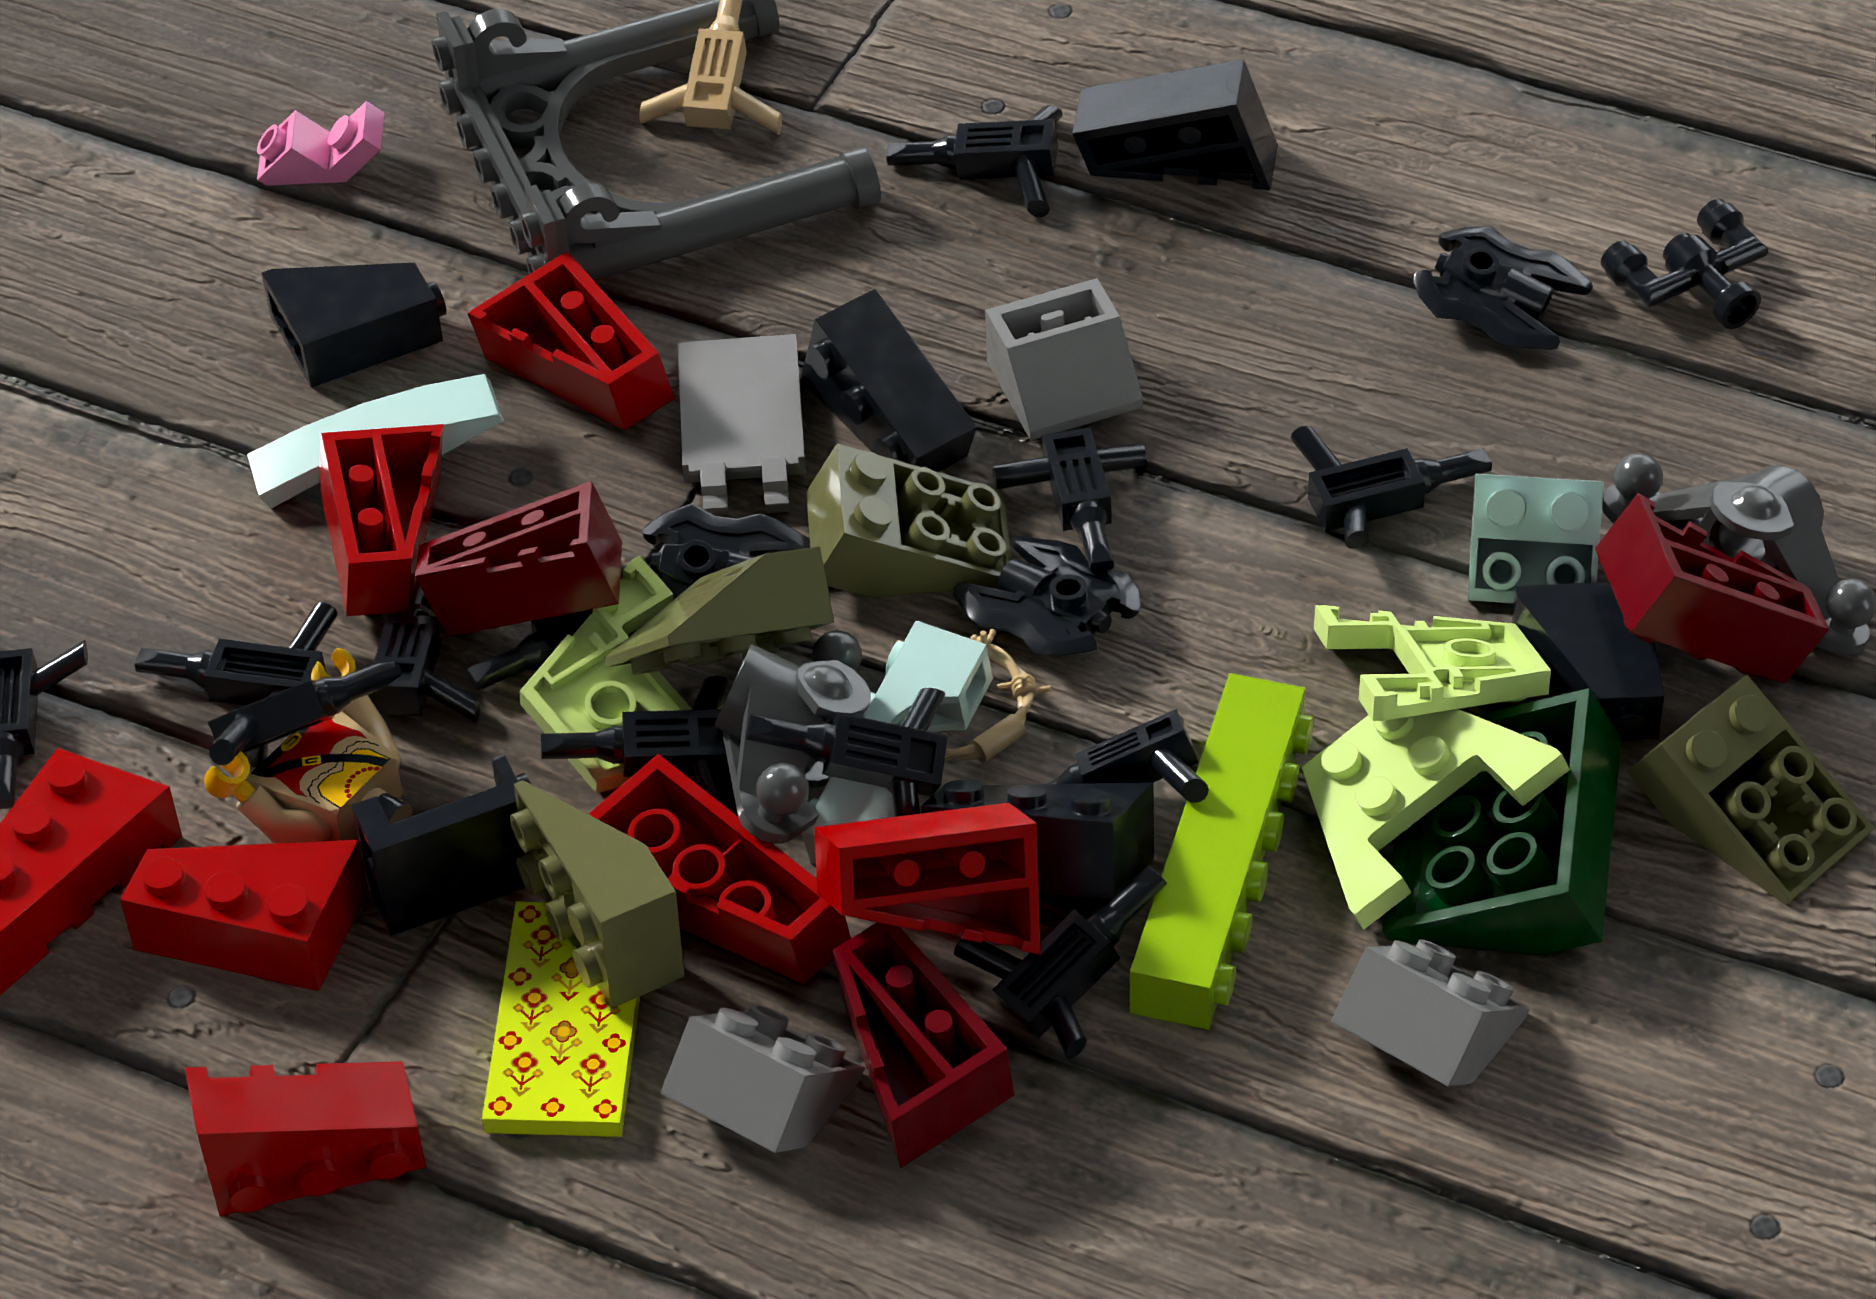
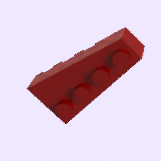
[0,748,183,995]
[588,754,851,984]

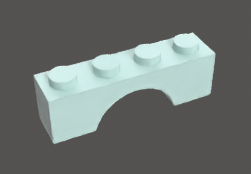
[801,620,993,865]

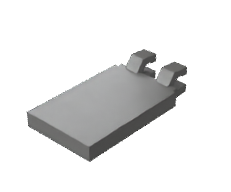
[678,334,806,517]

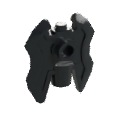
[1413,226,1593,350]
[642,503,810,600]
[953,536,1141,656]

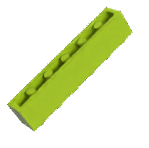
[1130,673,1314,1030]

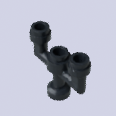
[1601,198,1768,329]

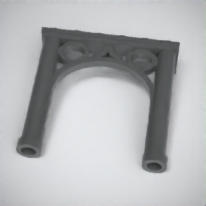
[431,0,881,281]

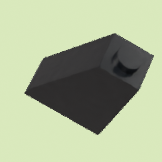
[261,262,447,388]
[1512,582,1664,741]

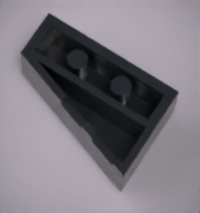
[1072,59,1278,190]
[800,289,977,472]
[921,780,1155,900]

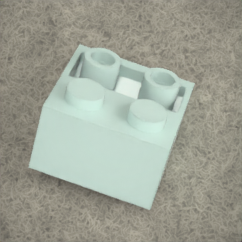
[1468,473,1604,603]

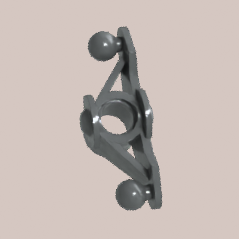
[1602,452,1876,655]
[714,630,871,844]

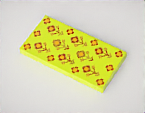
[482,901,640,1137]

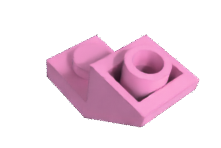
[257,101,384,186]

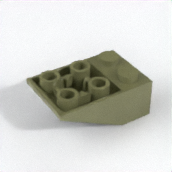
[806,443,1012,597]
[604,547,835,675]
[1627,674,1875,905]
[510,780,685,1008]

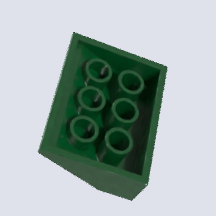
[1382,688,1622,955]

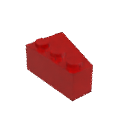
[467,251,675,430]
[184,1061,426,1216]

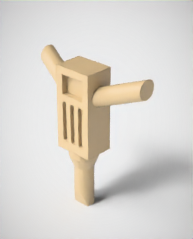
[639,0,782,135]

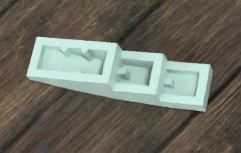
[247,374,504,509]

